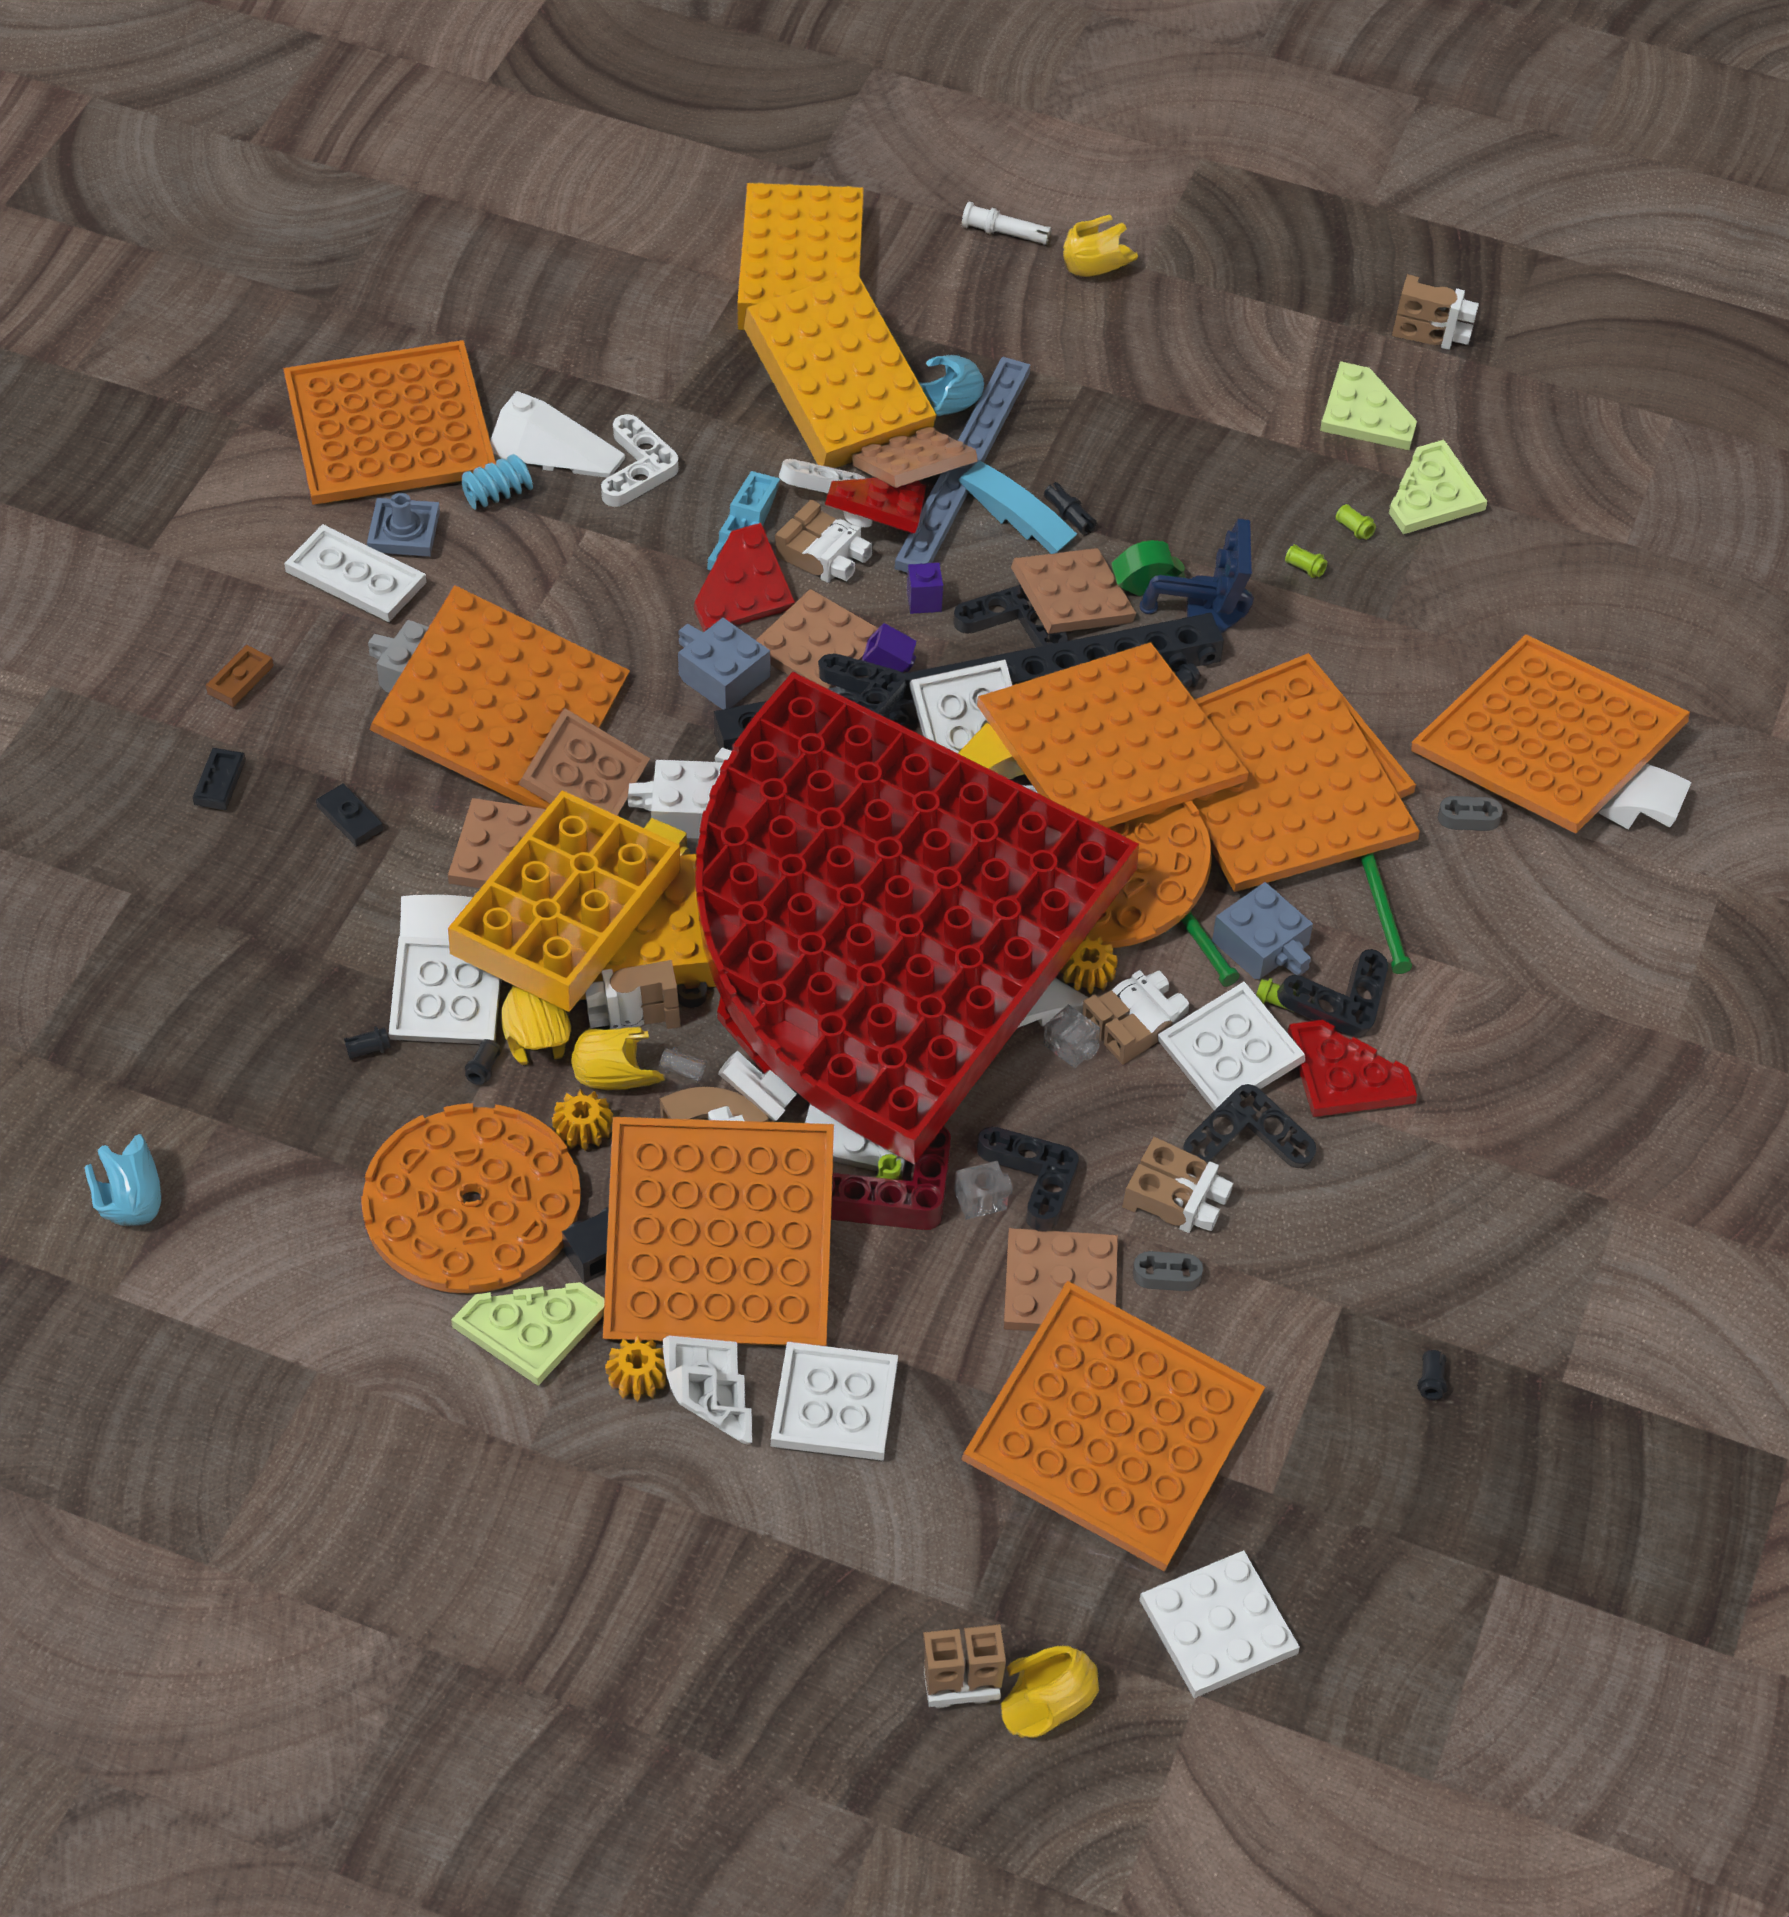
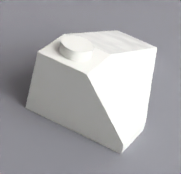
[490,391,625,478]

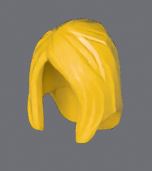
[1063,214,1138,277]
[502,986,571,1065]
[571,1027,665,1090]
[1001,1646,1099,1738]

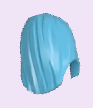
[919,355,984,416]
[84,1134,161,1226]

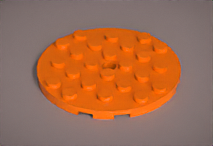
[1088,800,1211,948]
[361,1103,581,1293]

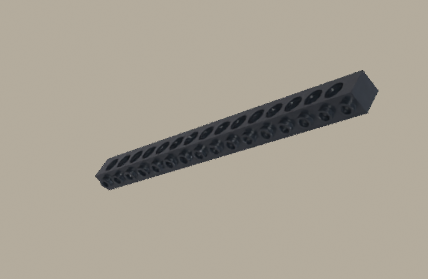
[714,613,1224,751]

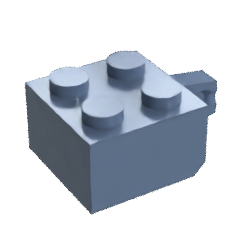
[678,618,770,709]
[1212,882,1313,979]

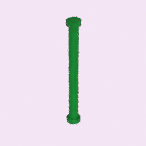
[1360,853,1412,974]
[1181,911,1240,987]

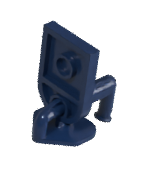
[1139,519,1254,633]

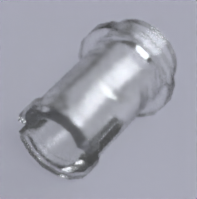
[659,1047,707,1082]

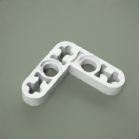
[601,414,679,507]
[779,459,873,527]

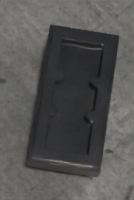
[192,748,246,810]
[316,783,383,847]

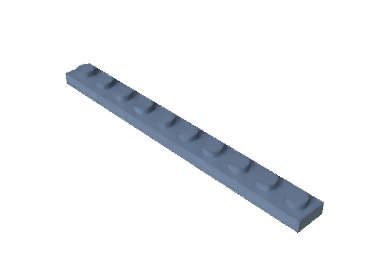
[895,357,1031,572]

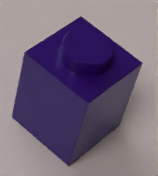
[907,562,943,614]
[862,623,917,672]

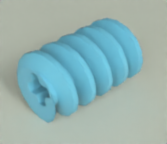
[462,454,533,510]

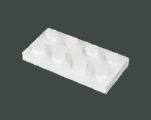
[284,524,427,622]

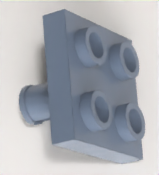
[367,493,440,556]

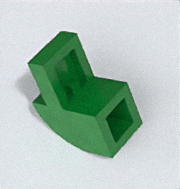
[1111,540,1186,597]

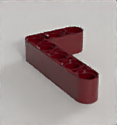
[831,1126,951,1230]

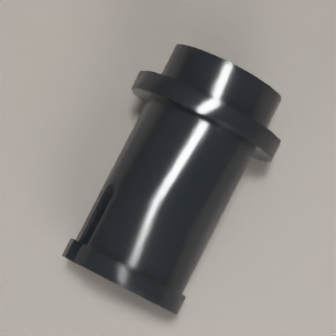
[1175,663,1201,689]
[344,1026,391,1060]
[465,1039,502,1085]
[1417,1350,1447,1400]

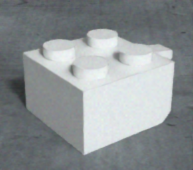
[628,760,723,839]

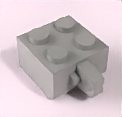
[368,620,429,693]

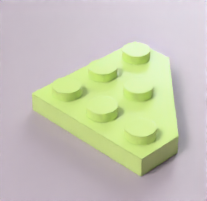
[1320,361,1417,450]
[1389,440,1487,534]
[451,1282,605,1386]

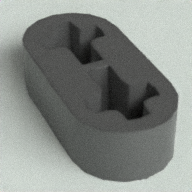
[1437,796,1503,831]
[1132,1251,1203,1291]

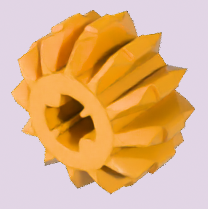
[1060,935,1118,994]
[552,1089,613,1151]
[605,1336,667,1402]

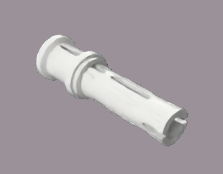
[962,201,1052,246]

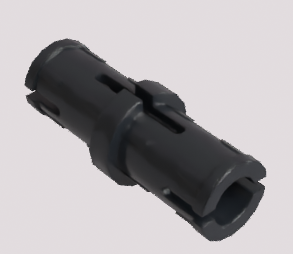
[1044,482,1097,536]

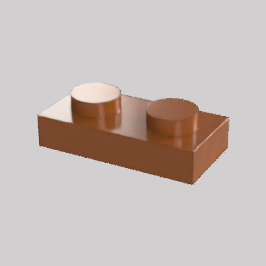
[206,644,274,707]

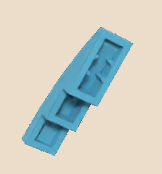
[958,461,1077,554]
[707,471,780,570]

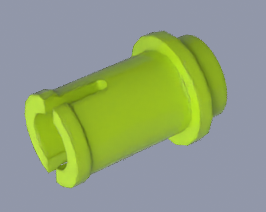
[1335,504,1376,540]
[1285,544,1328,578]
[1256,978,1298,1013]
[876,1154,903,1180]

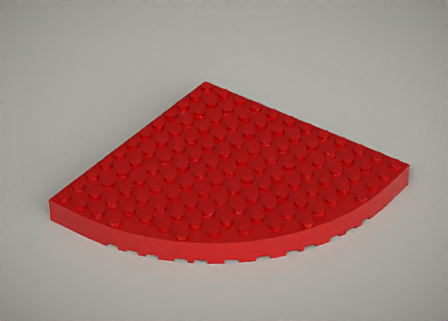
[695,671,1139,1164]

